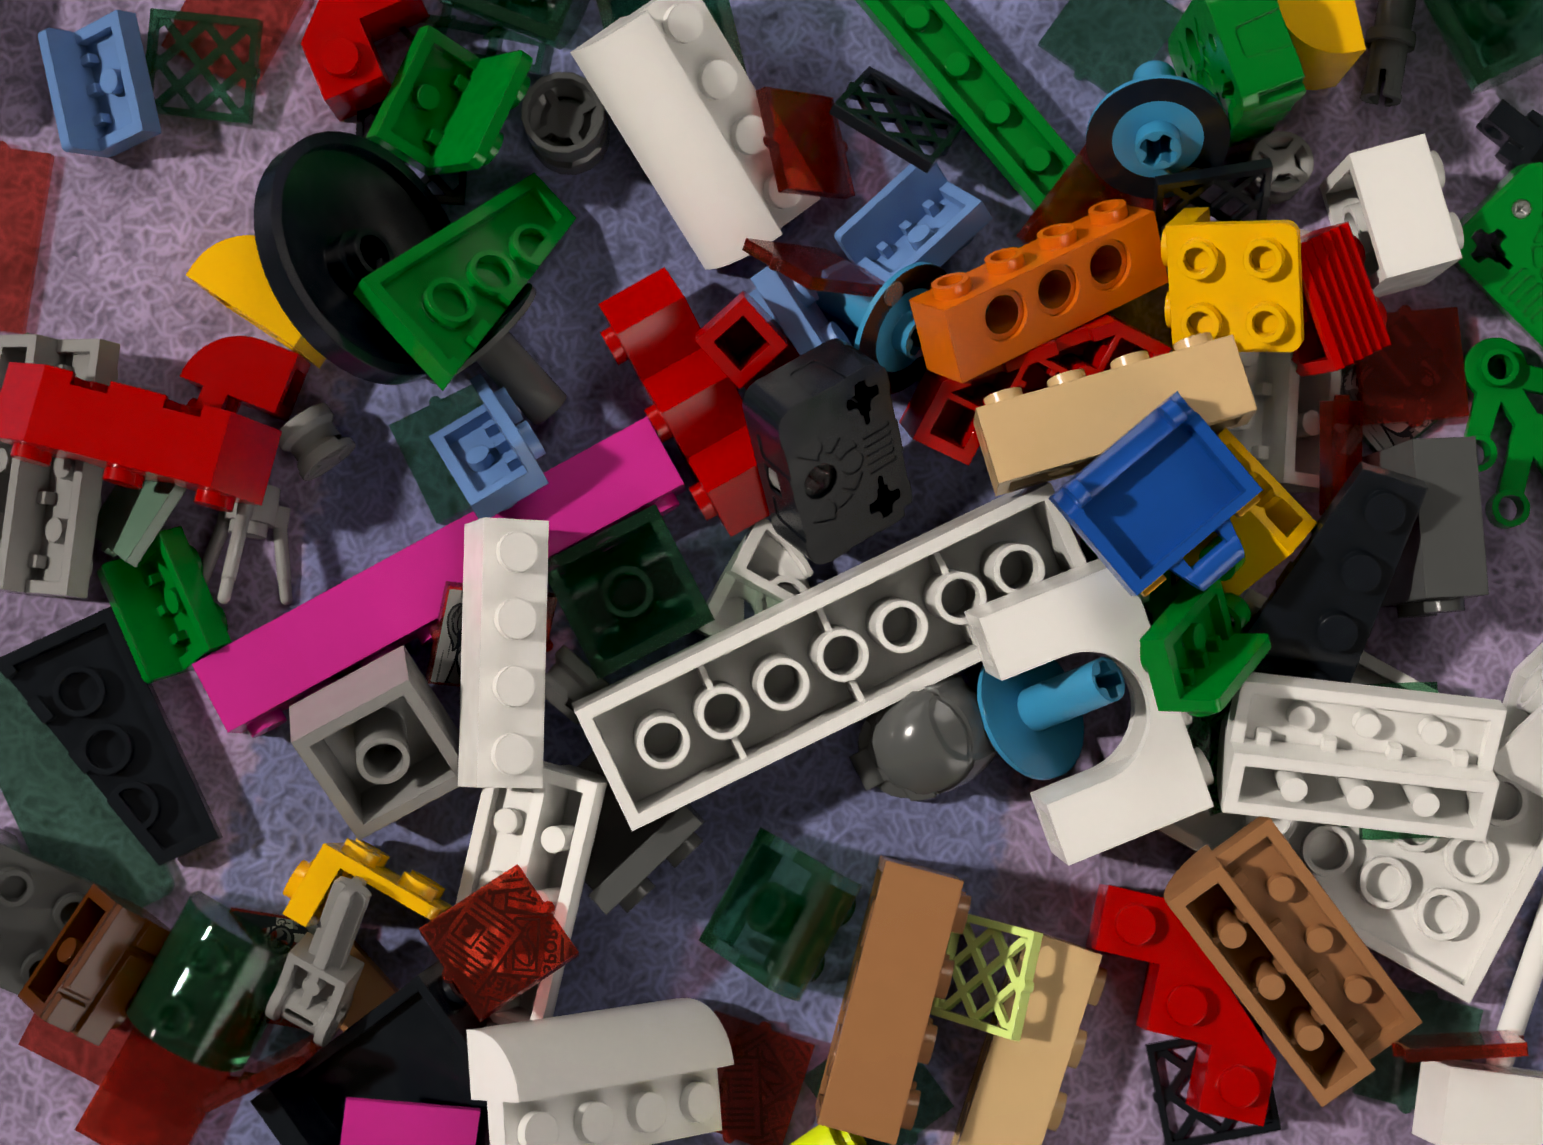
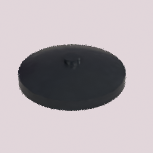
[254,131,451,385]

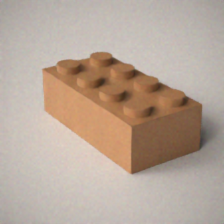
[815,855,971,1145]

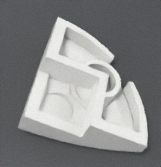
[692,518,814,638]

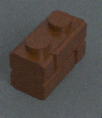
[18,883,174,1046]

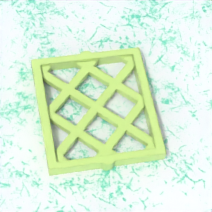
[930,913,1043,1041]

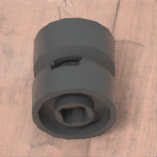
[521,72,610,175]

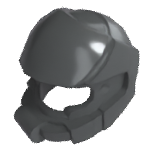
[849,674,997,801]

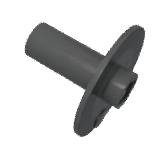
[426,283,567,425]

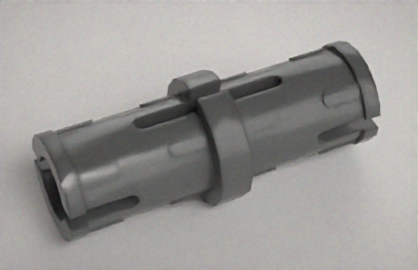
[1360,0,1417,107]

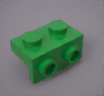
[97,526,232,683]
[1139,579,1272,717]

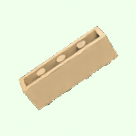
[973,332,1257,496]
[950,926,1107,1145]

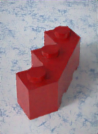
[301,0,430,121]
[598,267,770,537]
[899,313,1172,466]
[0,362,282,512]
[1086,884,1277,1127]

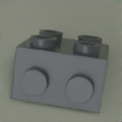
[577,751,706,915]
[0,828,108,995]

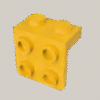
[1161,207,1304,352]
[282,838,452,927]

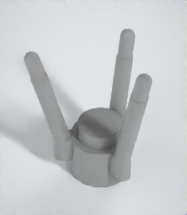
[202,485,293,606]

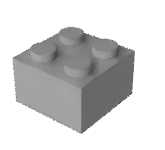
[289,645,459,841]

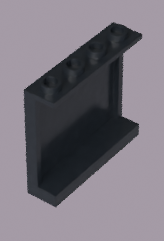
[250,956,499,1145]

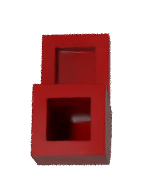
[695,291,800,390]
[180,336,311,422]

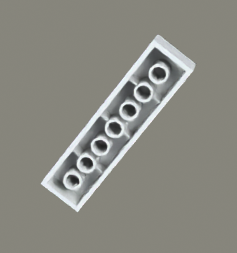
[571,482,1087,831]

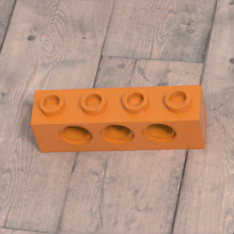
[909,199,1168,384]

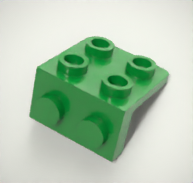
[366,25,533,176]

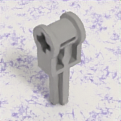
[265,876,371,1047]

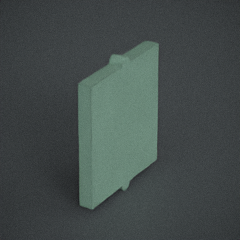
[95,480,187,567]

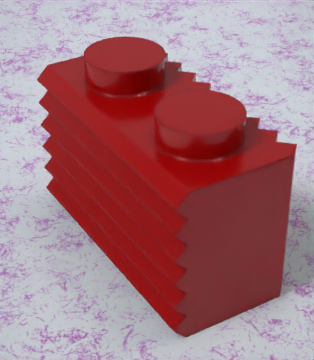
[1291,221,1392,377]

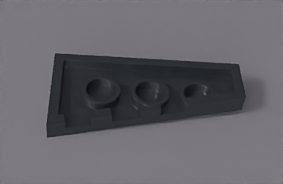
[1240,461,1428,683]
[0,606,223,866]

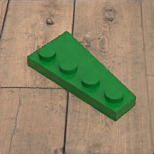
[353,172,576,391]

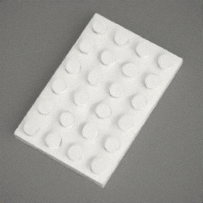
[1157,588,1543,1004]

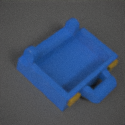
[1048,391,1263,597]

